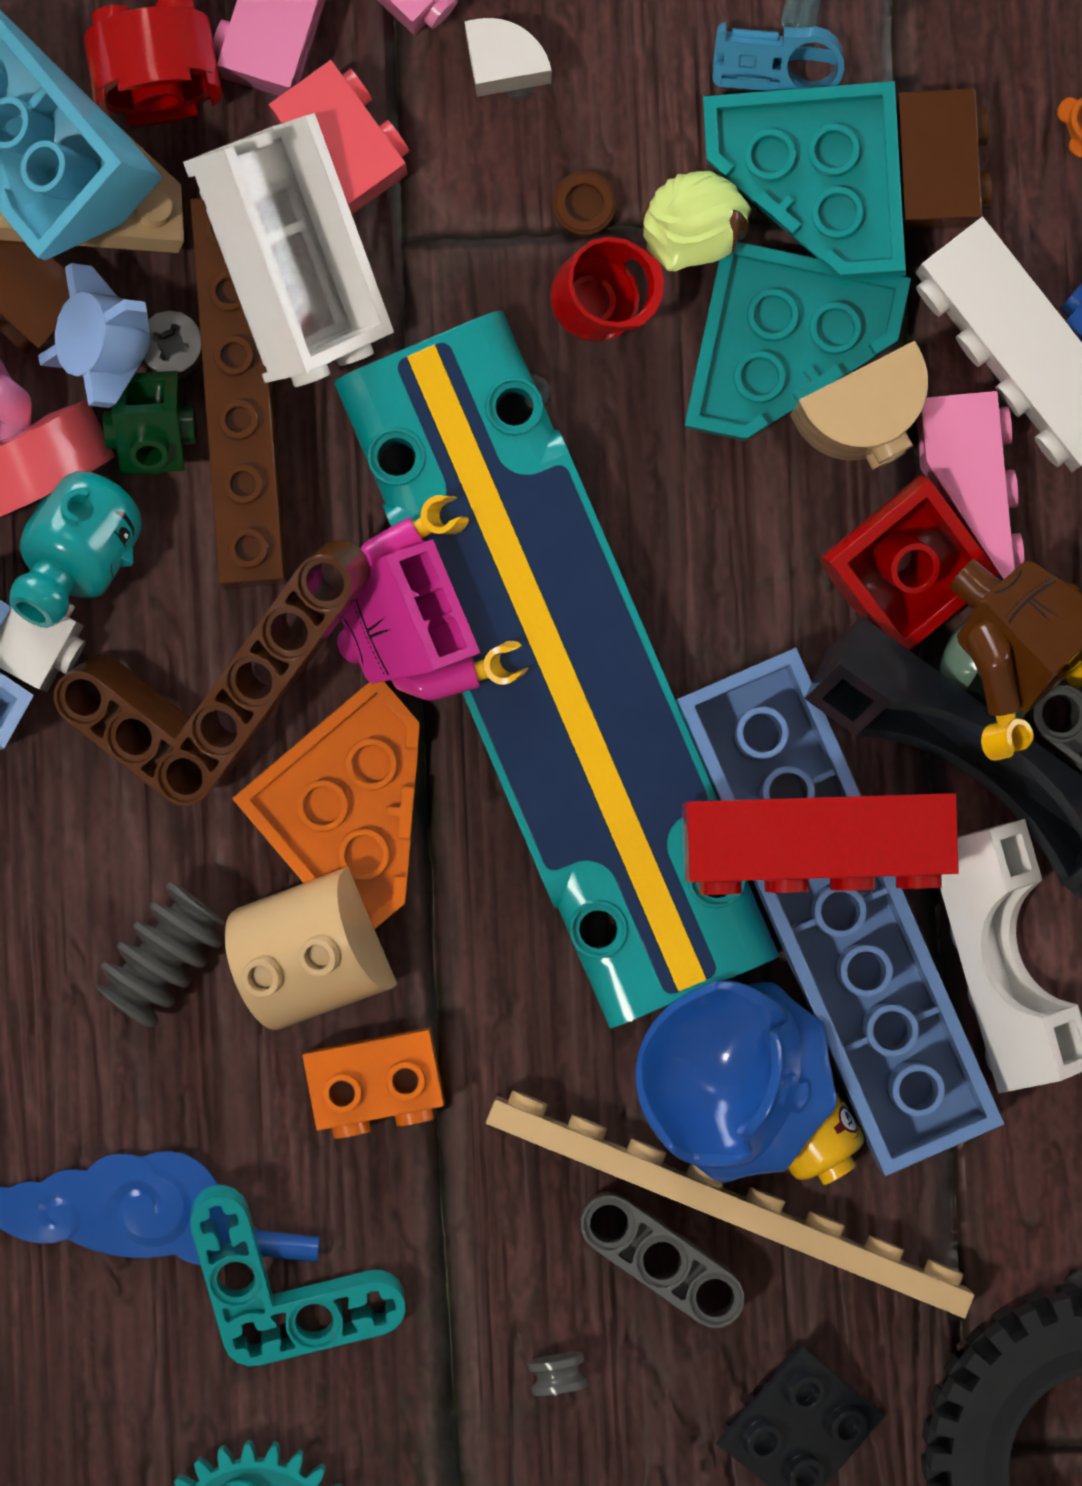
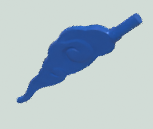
[0,1151,321,1265]

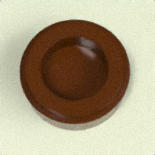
[553,171,616,238]

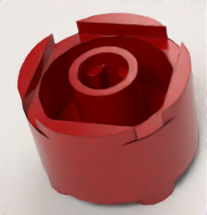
[83,0,222,127]

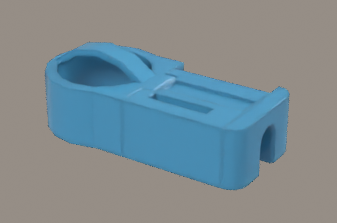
[713,22,845,91]

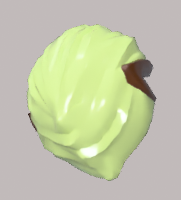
[642,171,752,271]

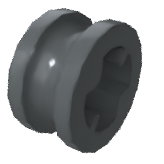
[527,1352,588,1396]

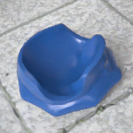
[635,981,837,1183]

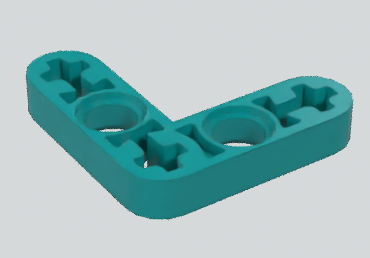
[190,1185,405,1366]

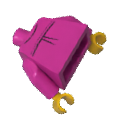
[337,495,528,701]

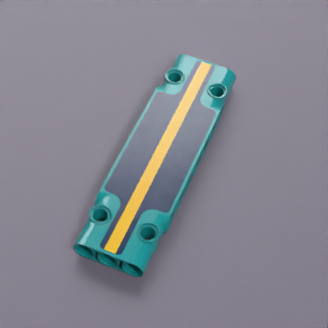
[334,310,780,1029]

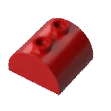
[820,475,1000,651]

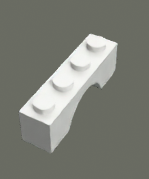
[940,819,1082,1093]

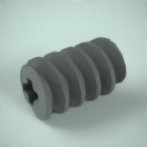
[94,881,226,1027]

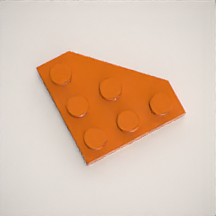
[232,681,420,930]

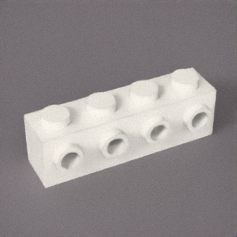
[915,216,1082,472]

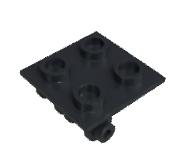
[716,1343,886,1486]

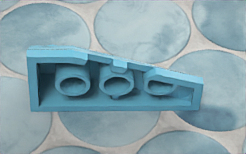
[0,10,163,260]

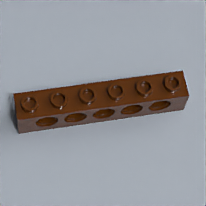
[190,198,288,589]

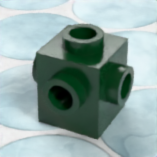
[103,371,197,475]

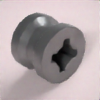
[144,310,203,380]

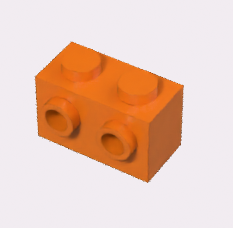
[302,1027,445,1139]

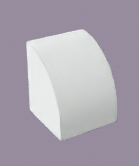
[464,18,552,97]

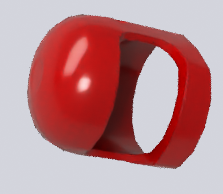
[550,237,664,343]

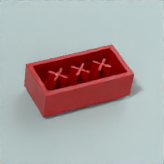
[682,793,959,895]

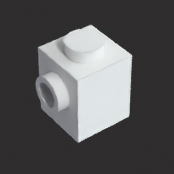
[0,603,85,692]

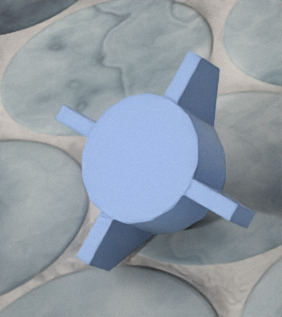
[38,263,150,408]

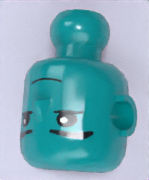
[9,471,142,628]

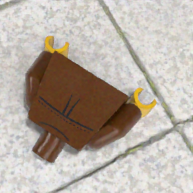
[949,559,1082,761]

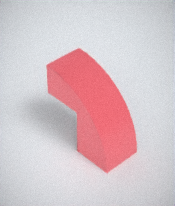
[0,399,115,517]

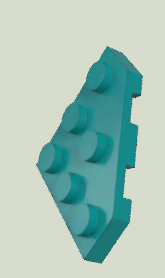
[703,81,906,280]
[684,242,911,441]

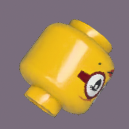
[788,1092,864,1185]

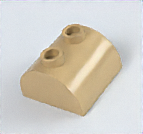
[790,341,928,470]
[225,867,397,1030]

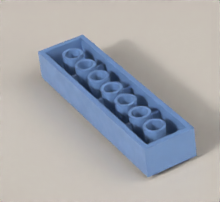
[676,648,1004,1176]

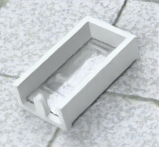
[183,113,394,387]

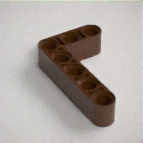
[54,540,370,806]

